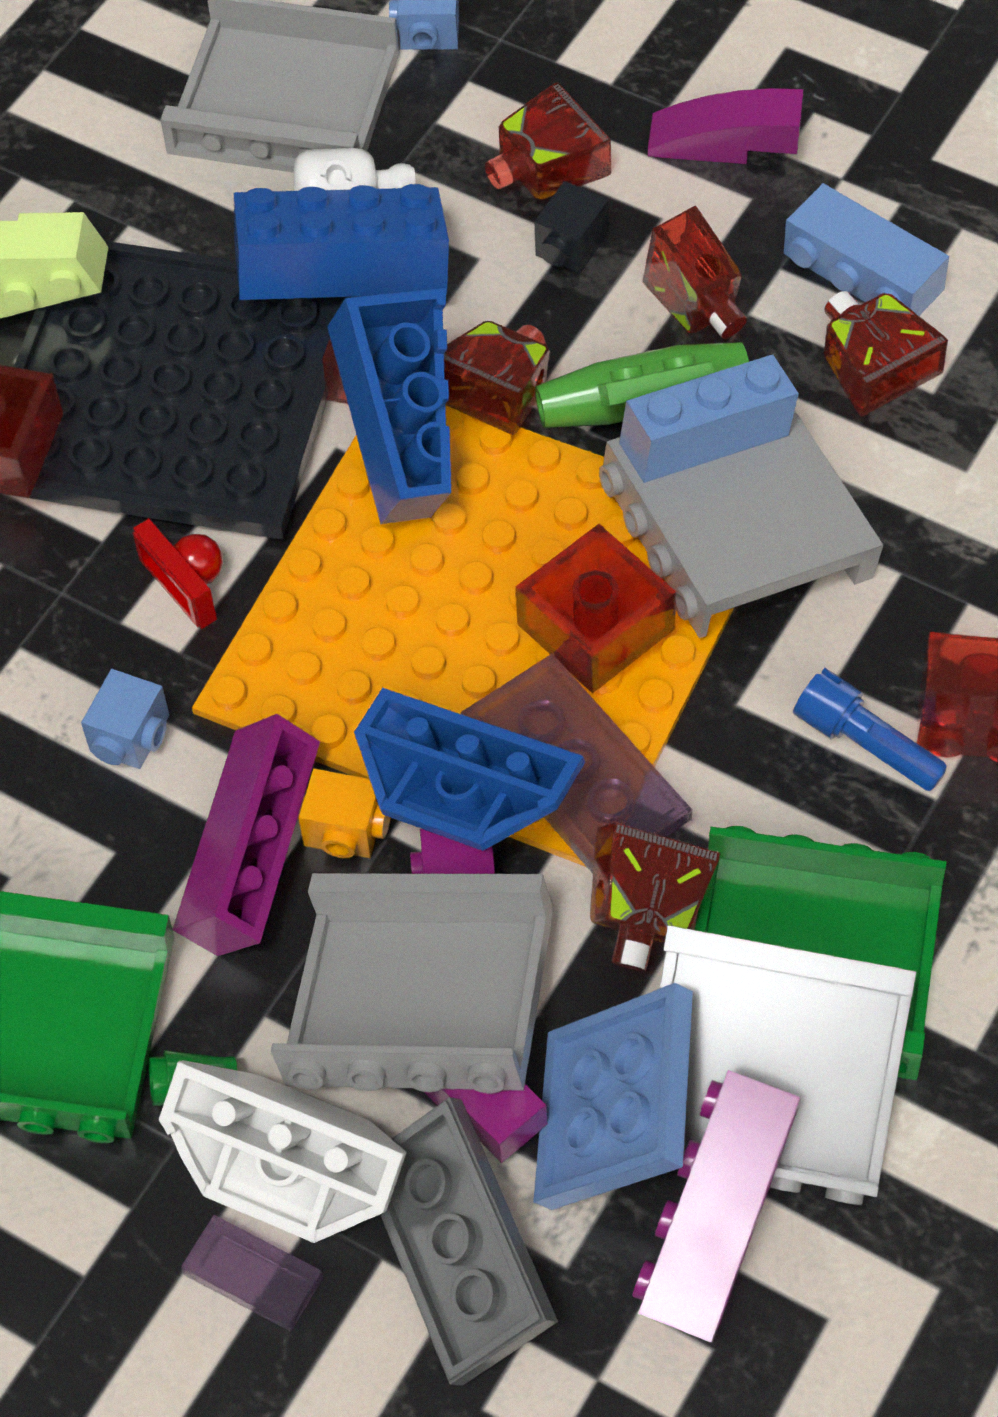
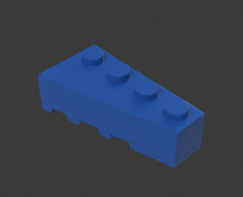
[327,288,451,524]

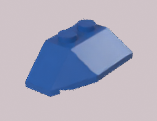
[354,688,585,851]

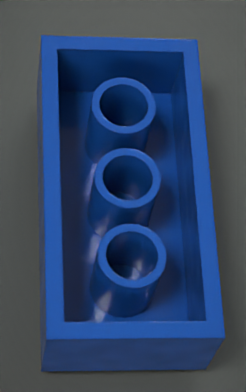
[233,184,449,300]

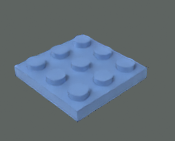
[533,983,693,1210]

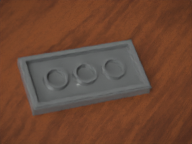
[380,1097,558,1386]

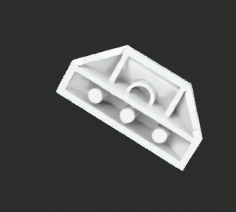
[159,1060,406,1243]

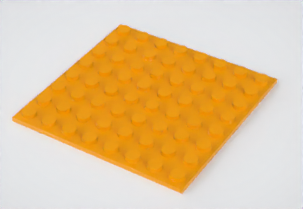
[192,402,735,873]

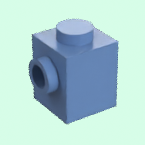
[389,0,459,50]
[81,669,170,769]

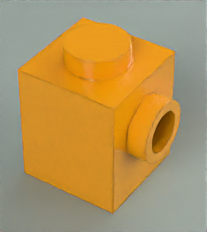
[298,768,391,858]

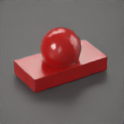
[133,518,223,630]

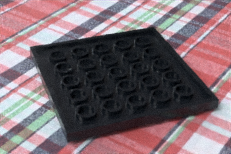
[0,241,359,540]

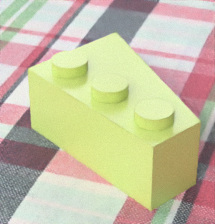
[0,212,108,318]

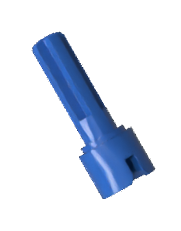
[793,667,947,791]

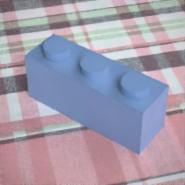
[784,183,949,328]
[619,354,799,483]

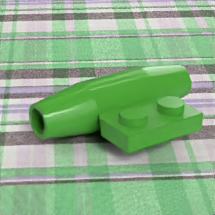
[535,342,749,428]

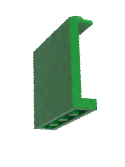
[695,826,947,1080]
[0,891,174,1143]

